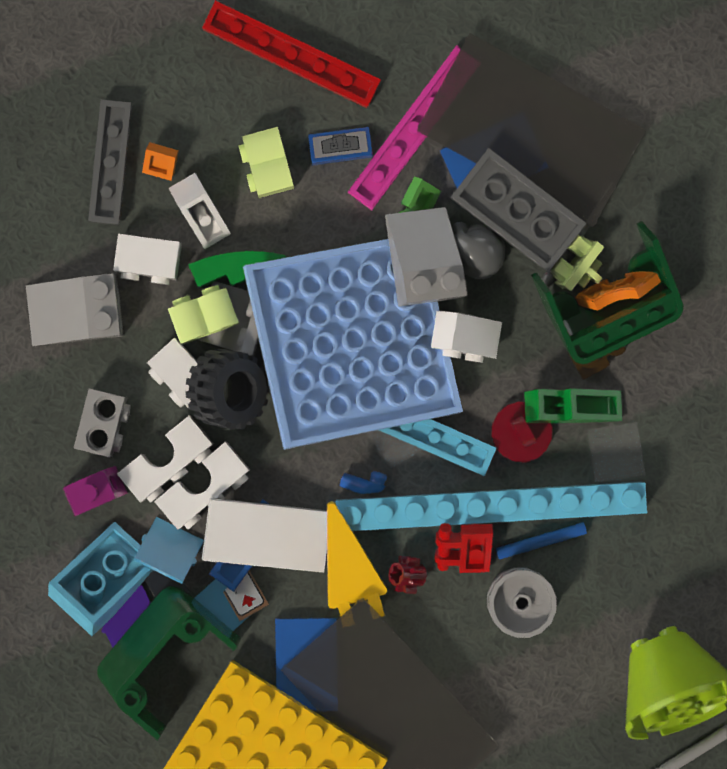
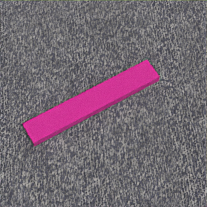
[347,45,481,211]

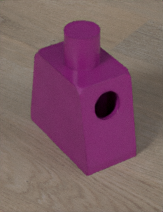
[63,466,128,517]

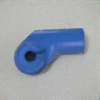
[340,471,387,494]

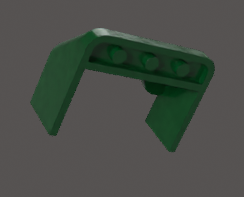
[531,221,684,364]
[97,586,241,740]

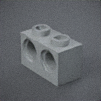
[74,388,131,457]

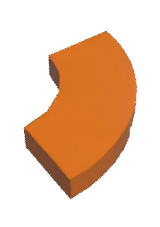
[575,271,661,311]

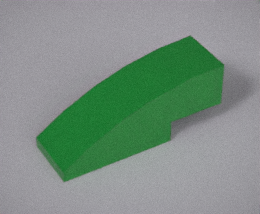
[188,251,286,288]
[524,388,622,423]

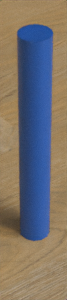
[496,522,587,560]

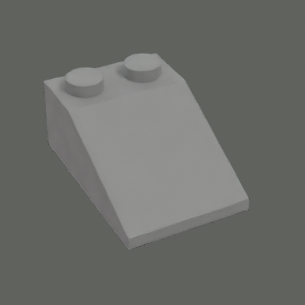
[385,207,467,307]
[26,274,124,346]

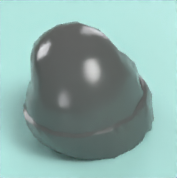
[452,222,506,279]

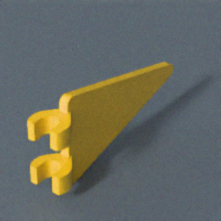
[327,502,387,627]

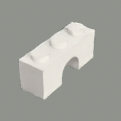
[117,415,214,503]
[154,442,250,530]

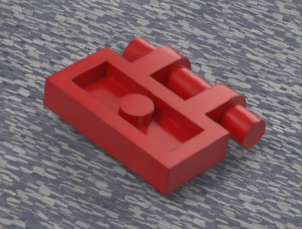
[435,523,493,573]

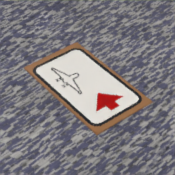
[223,571,269,621]

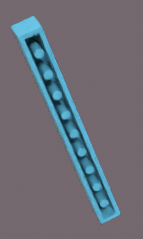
[336,481,647,531]

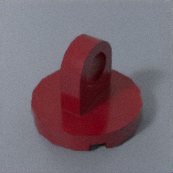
[491,401,552,462]

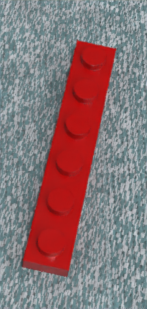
[202,0,381,109]

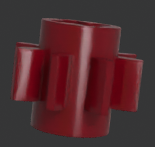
[389,556,427,594]

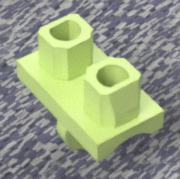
[550,235,604,291]

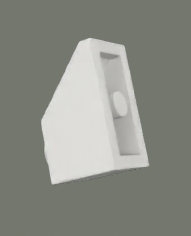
[169,173,231,249]

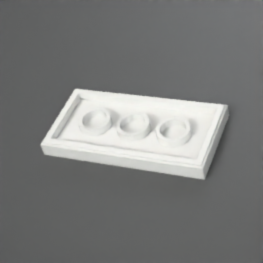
[202,498,327,573]

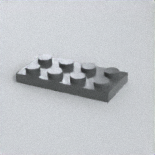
[451,148,587,273]

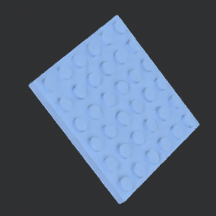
[243,239,463,450]

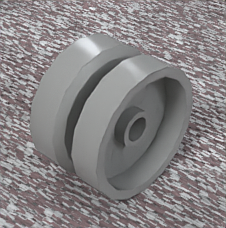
[487,567,556,638]

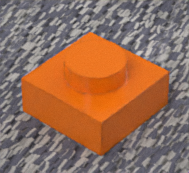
[142,142,179,181]

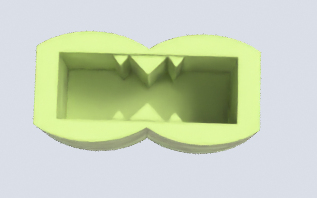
[238,127,294,198]
[168,285,239,345]

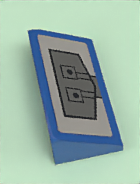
[308,127,373,165]

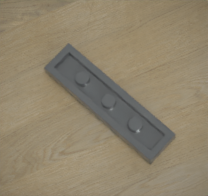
[88,100,132,225]

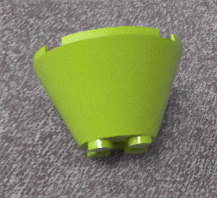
[625,626,727,740]

